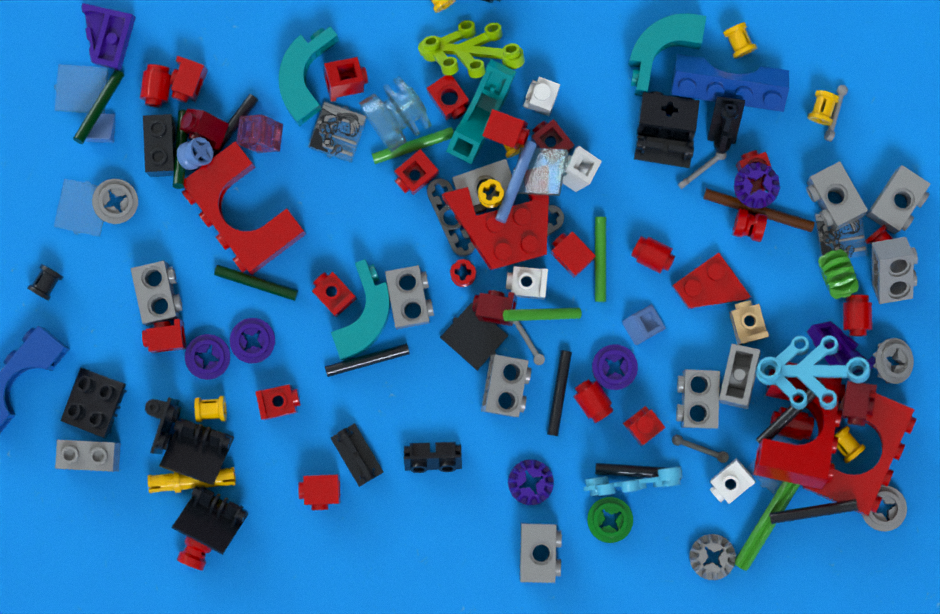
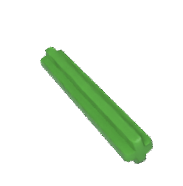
[735,481,800,571]

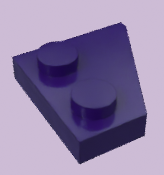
[81,3,136,71]
[807,321,876,374]

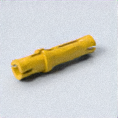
[148,467,236,493]

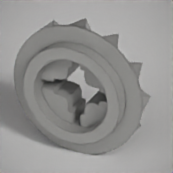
[92,179,138,224]
[872,338,914,384]
[861,485,907,531]
[690,534,736,580]

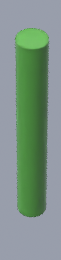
[372,127,454,164]
[595,217,606,302]
[503,307,582,321]

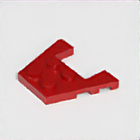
[442,165,550,270]

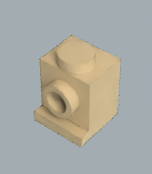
[729,300,769,345]

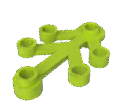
[418,20,525,78]

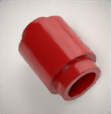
[140,64,171,107]
[631,236,676,274]
[843,295,872,336]
[573,379,614,423]
[770,407,814,441]

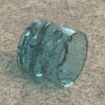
[359,76,432,153]

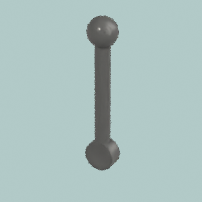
[672,434,729,463]

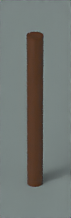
[703,188,815,232]

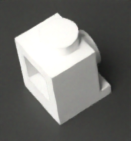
[523,77,560,116]
[558,146,602,192]
[506,266,548,300]
[710,458,756,504]

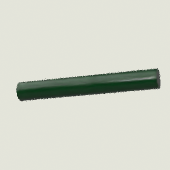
[73,70,124,144]
[173,110,188,189]
[214,265,298,301]

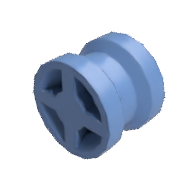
[177,137,213,170]

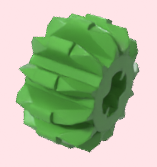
[818,249,859,299]

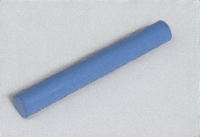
[495,140,537,223]

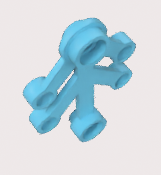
[755,336,870,410]
[583,467,682,496]

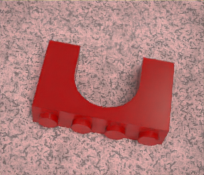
[182,141,306,275]
[753,362,845,489]
[803,391,917,517]

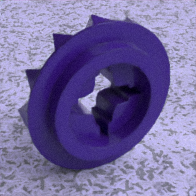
[734,162,780,209]
[230,318,275,364]
[185,334,230,380]
[592,344,638,390]
[508,459,554,505]

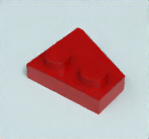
[672,253,751,309]

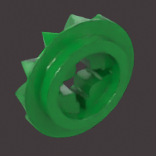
[587,497,633,543]

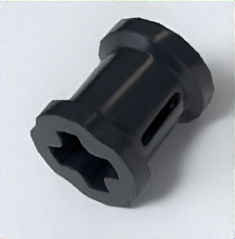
[27,264,64,301]

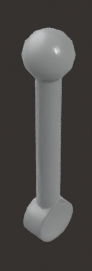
[824,85,848,142]
[678,152,727,189]
[513,321,545,365]

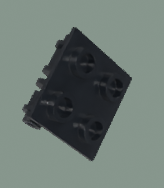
[60,368,127,438]
[145,397,181,454]
[159,418,234,485]
[172,485,248,555]

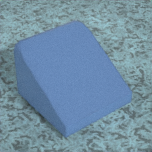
[85,113,115,143]
[622,304,666,345]

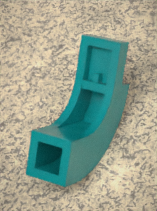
[628,13,706,96]
[279,26,339,127]
[446,59,516,164]
[331,259,390,361]

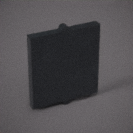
[440,303,508,371]

